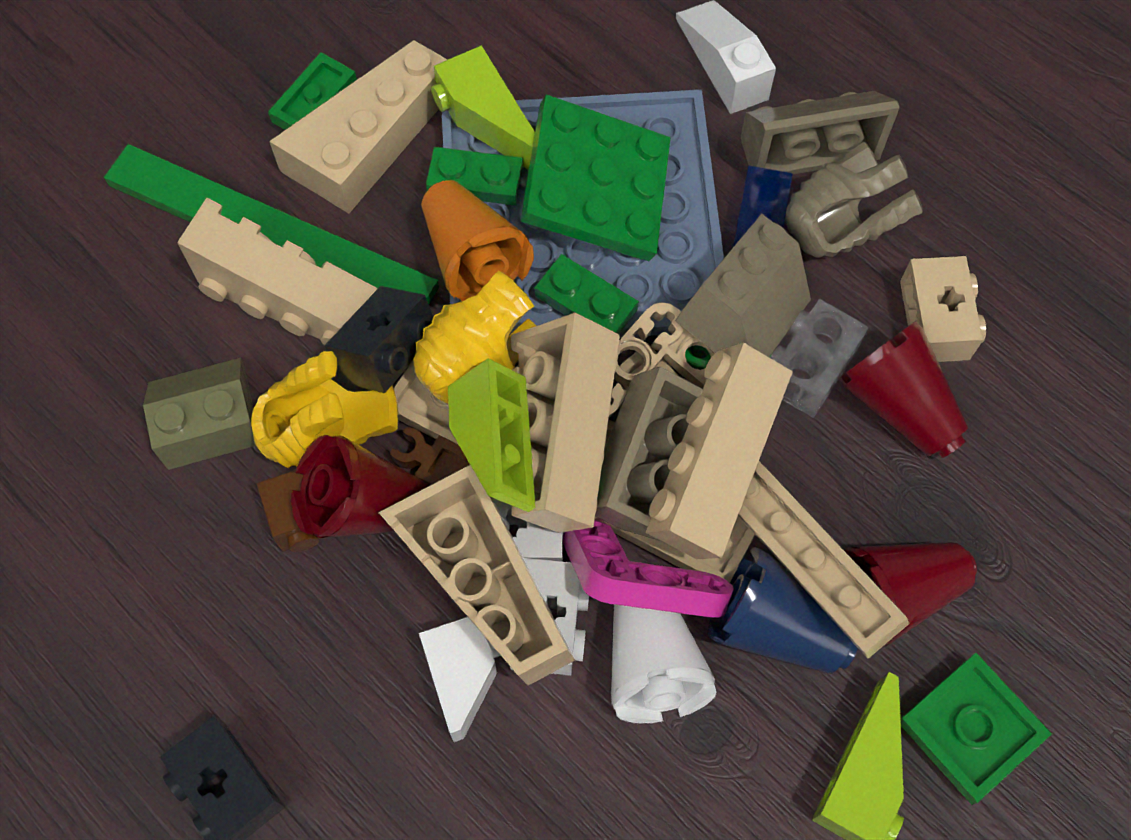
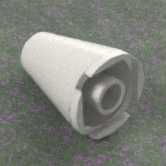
[611,605,716,723]

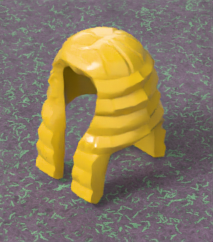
[413,271,537,404]
[251,351,399,468]

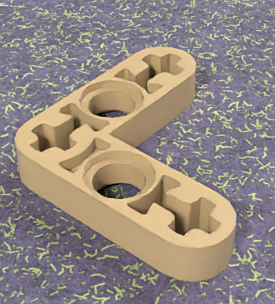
[608,303,715,419]

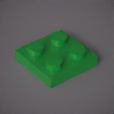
[900,653,1052,805]

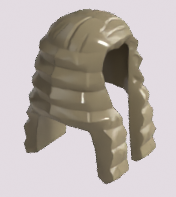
[785,142,923,258]

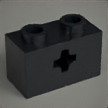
[324,286,433,393]
[160,716,285,840]

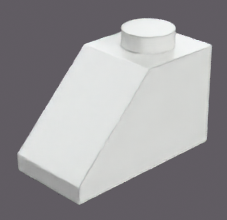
[419,617,501,742]

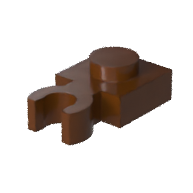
[390,427,470,485]

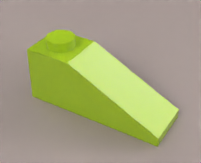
[431,45,535,170]
[448,358,536,512]
[812,672,904,840]

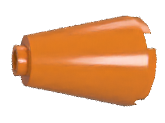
[421,180,534,301]

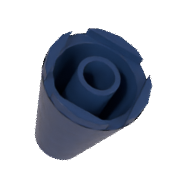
[708,547,858,674]

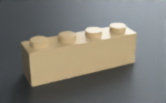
[645,343,793,559]

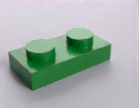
[268,52,357,130]
[426,147,523,206]
[534,254,639,334]

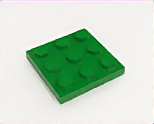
[520,94,671,262]

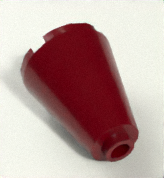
[838,321,968,458]
[291,435,430,538]
[843,542,977,647]

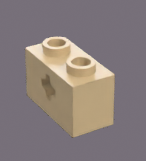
[900,256,986,362]

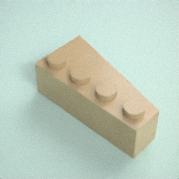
[269,40,448,214]
[177,198,378,345]
[511,313,620,533]
[379,465,575,685]

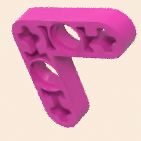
[562,519,734,617]

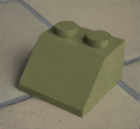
[143,358,256,470]

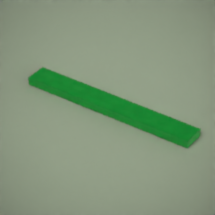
[104,144,439,304]

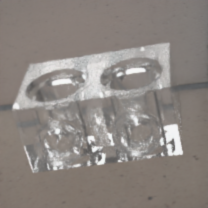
[770,299,869,418]

